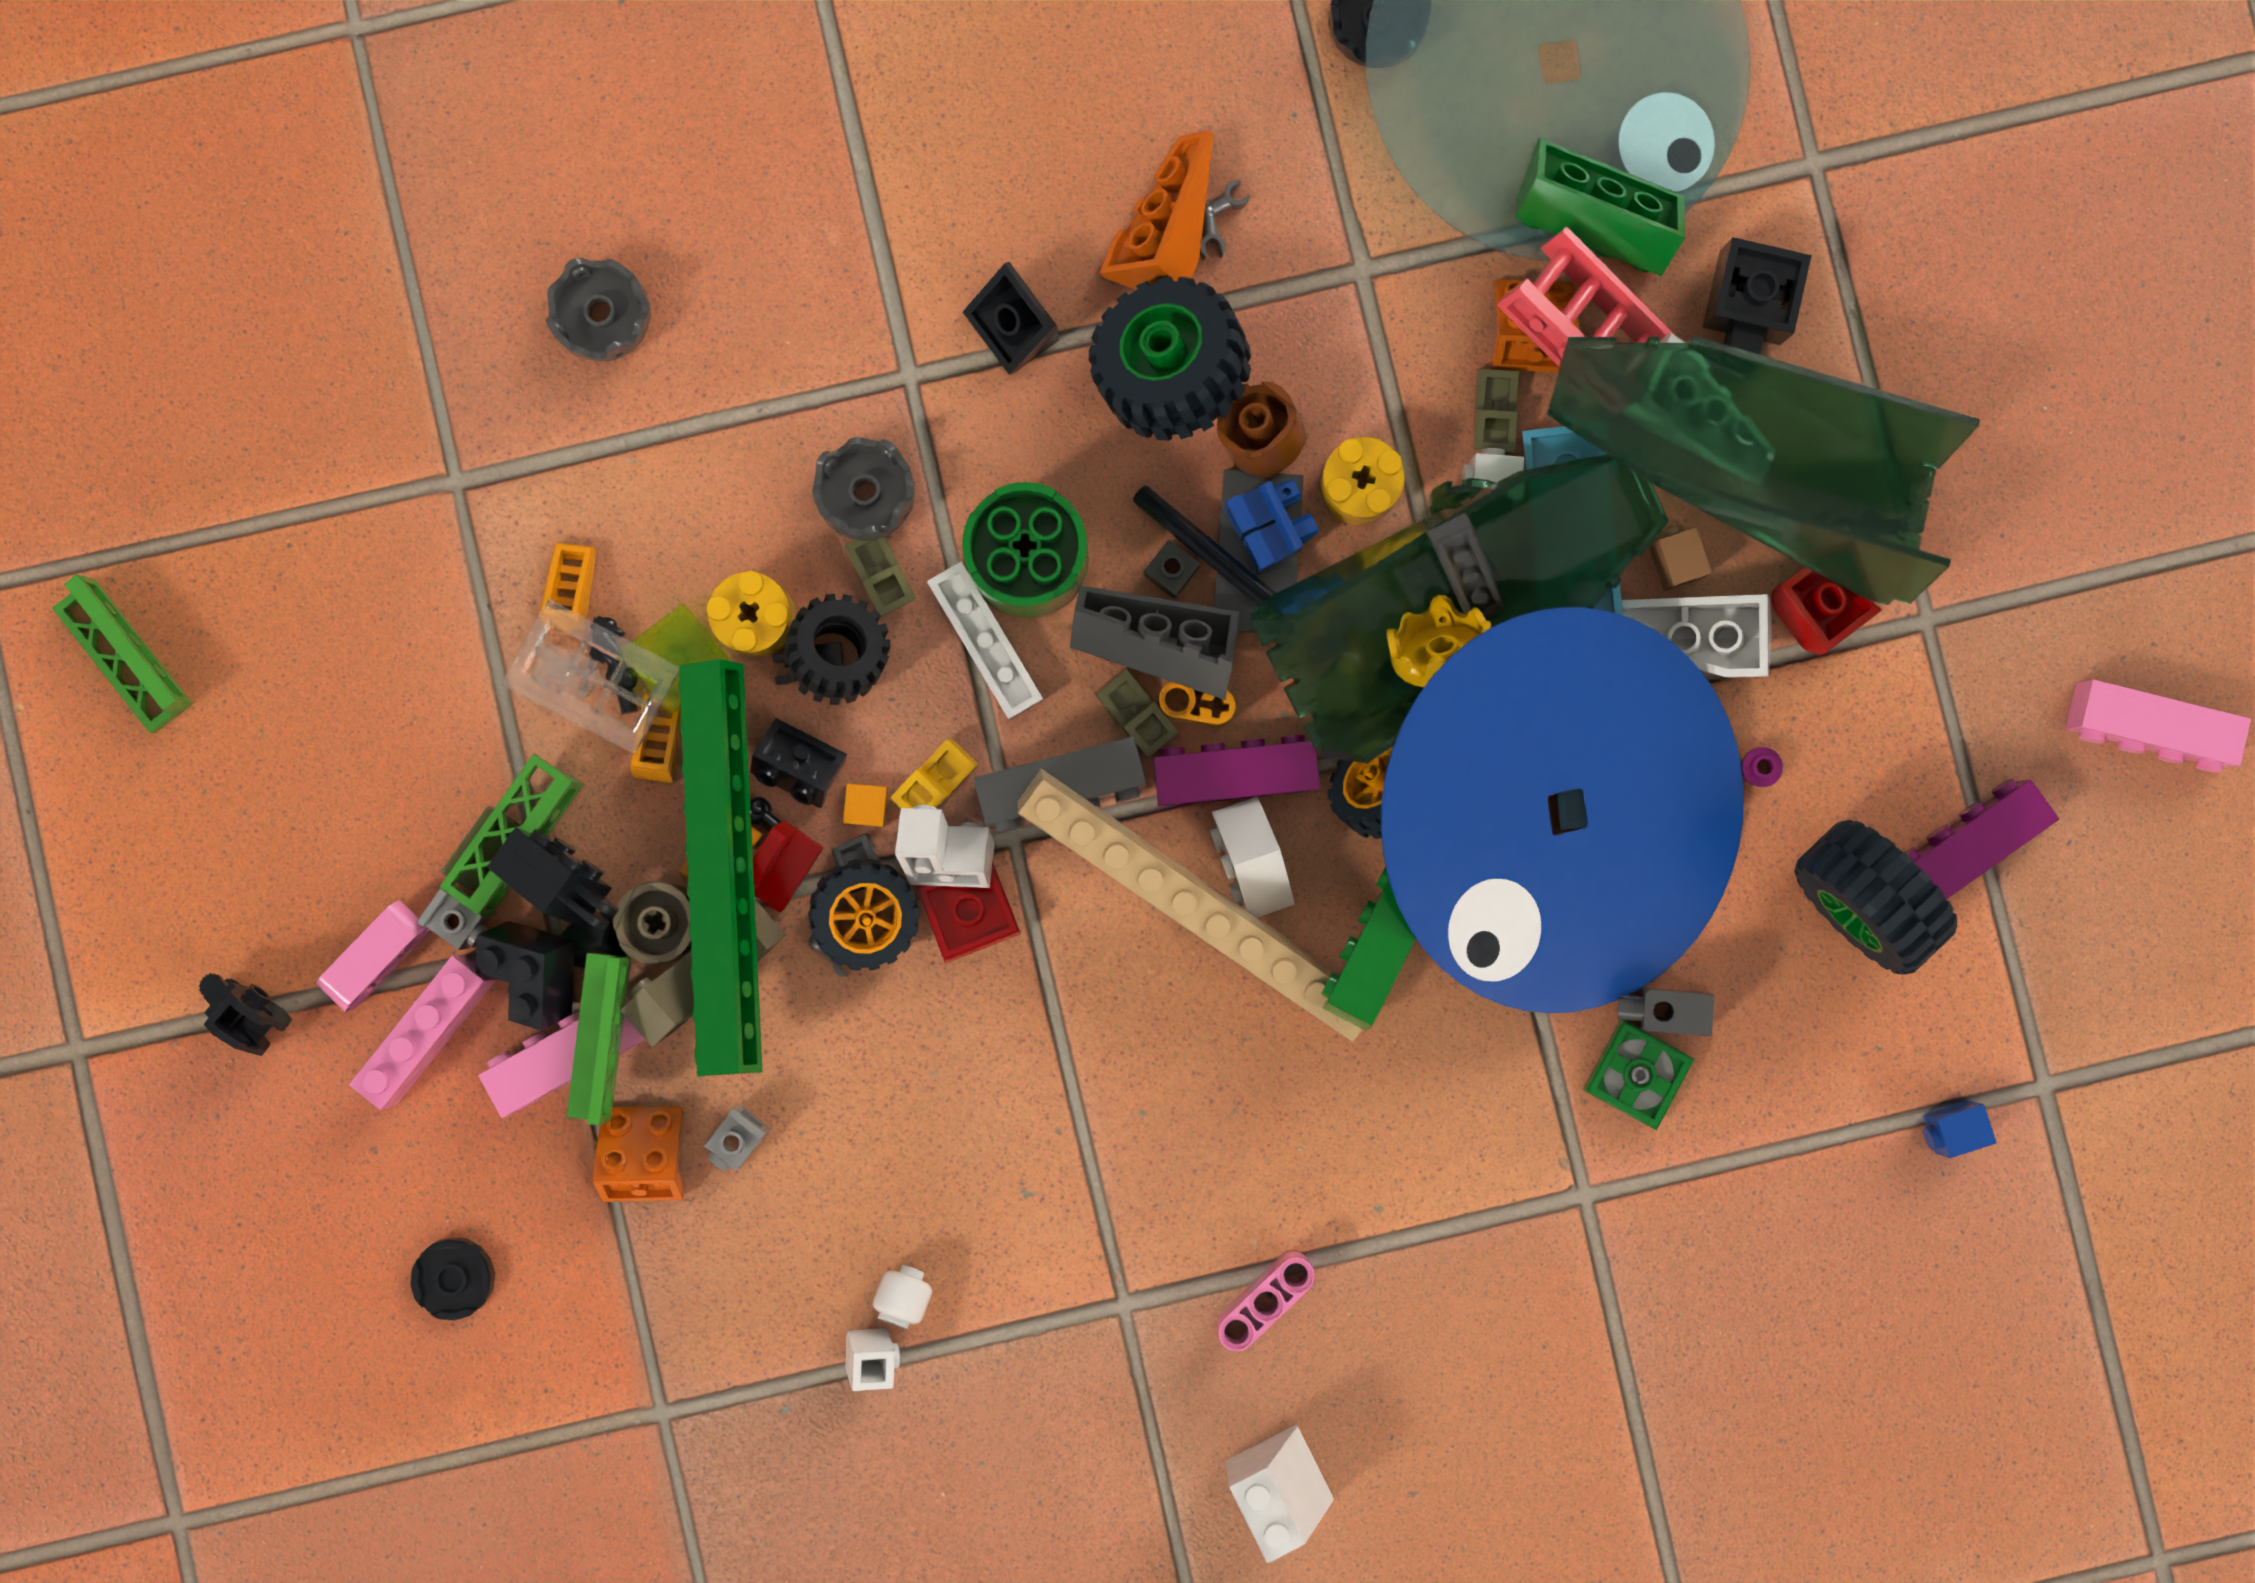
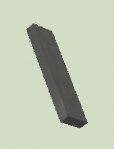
[1427,513,1507,619]

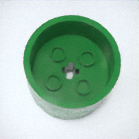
[962,482,1089,618]

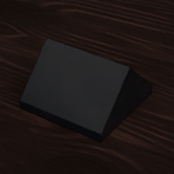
[963,262,1059,375]

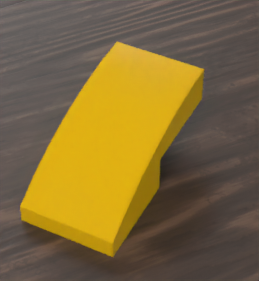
[890,737,979,808]

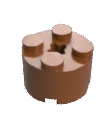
[1216,381,1307,479]

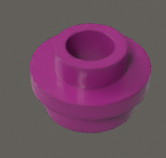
[1741,747,1783,787]

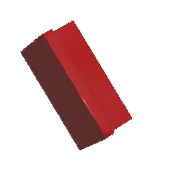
[753,820,823,912]

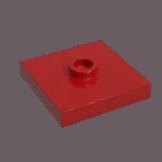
[916,862,1021,964]

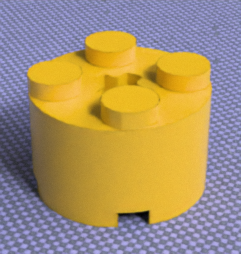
[1319,437,1405,525]
[706,571,795,657]

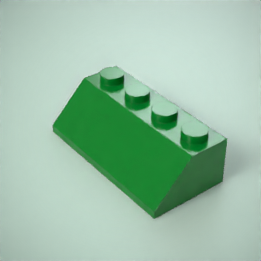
[1515,138,1685,276]

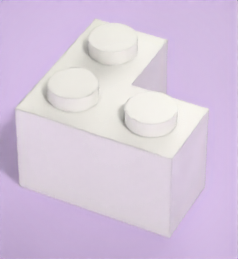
[1209,796,1295,918]
[895,805,994,888]

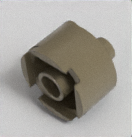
[613,882,691,964]

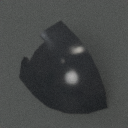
[560,912,627,968]

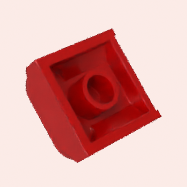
[1771,545,1882,656]

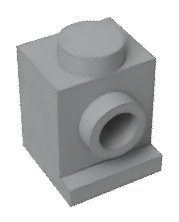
[417,889,491,950]
[704,1104,771,1171]

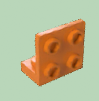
[1491,279,1580,373]
[592,1106,685,1202]

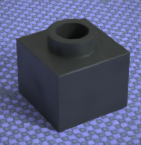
[1144,539,1200,599]

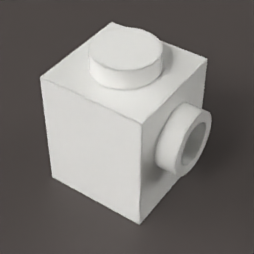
[1461,448,1524,504]
[845,1328,900,1391]

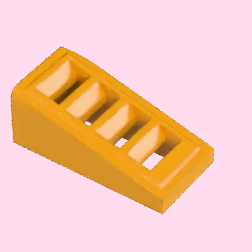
[539,542,596,632]
[630,694,681,783]

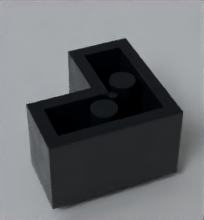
[476,921,575,1031]

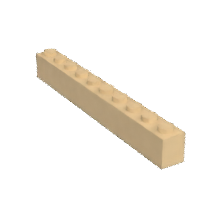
[1017,769,1362,1042]

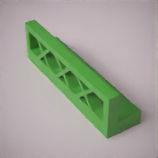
[52,574,192,733]
[440,754,584,916]
[567,953,631,1125]

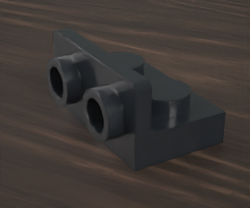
[750,718,847,808]

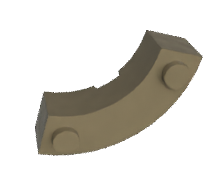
[620,899,786,1047]

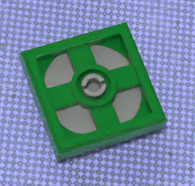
[1582,1019,1695,1130]

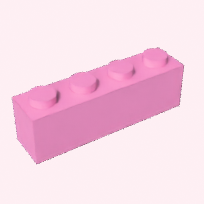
[2065,680,2251,773]
[349,954,497,1110]
[478,994,646,1118]

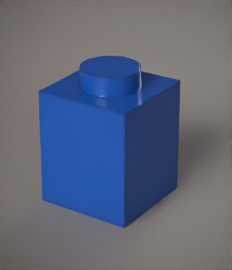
[1923,1100,1997,1158]

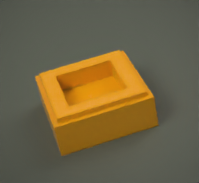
[843,783,888,827]

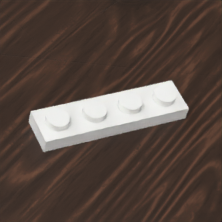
[927,561,1043,720]

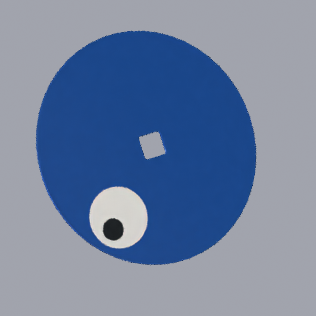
[1381,607,1744,1013]

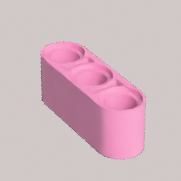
[316,900,430,1013]
[1217,1251,1315,1352]

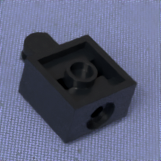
[1703,237,1812,373]
[487,827,619,930]

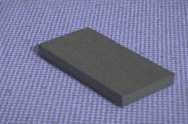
[1214,469,1304,635]

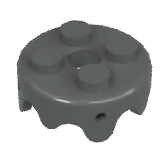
[546,258,651,362]
[812,437,915,541]

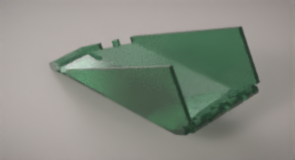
[1546,337,1980,605]
[1249,449,1669,763]

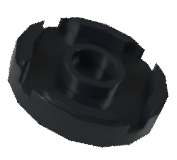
[410,1237,495,1321]

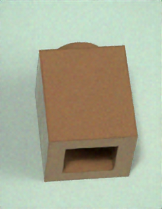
[1649,525,1712,591]

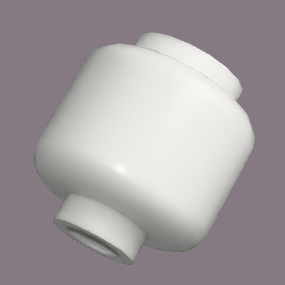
[873,1265,932,1330]

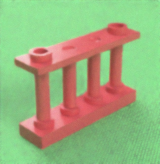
[1497,227,1677,417]

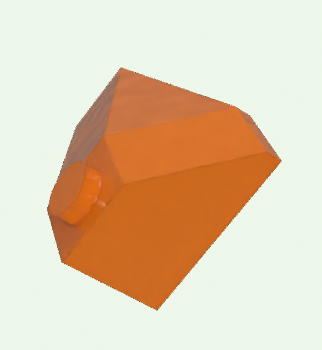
[1099,130,1213,290]

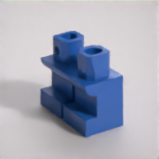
[1224,479,1319,575]

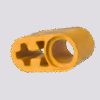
[1159,682,1236,727]

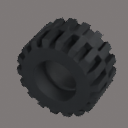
[783,593,891,705]

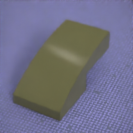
[1474,369,1519,452]
[844,537,916,617]
[1094,668,1179,758]

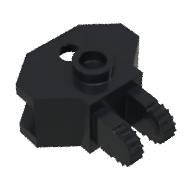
[199,973,292,1056]

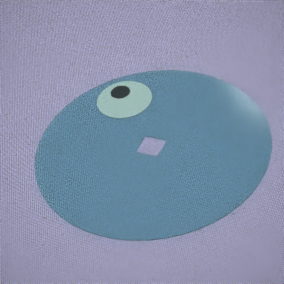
[1366,0,1750,261]

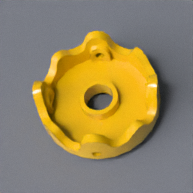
[1387,595,1491,687]

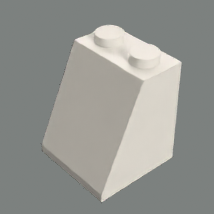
[1225,1424,1334,1564]

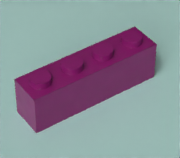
[1153,735,1320,807]
[1905,778,2060,900]

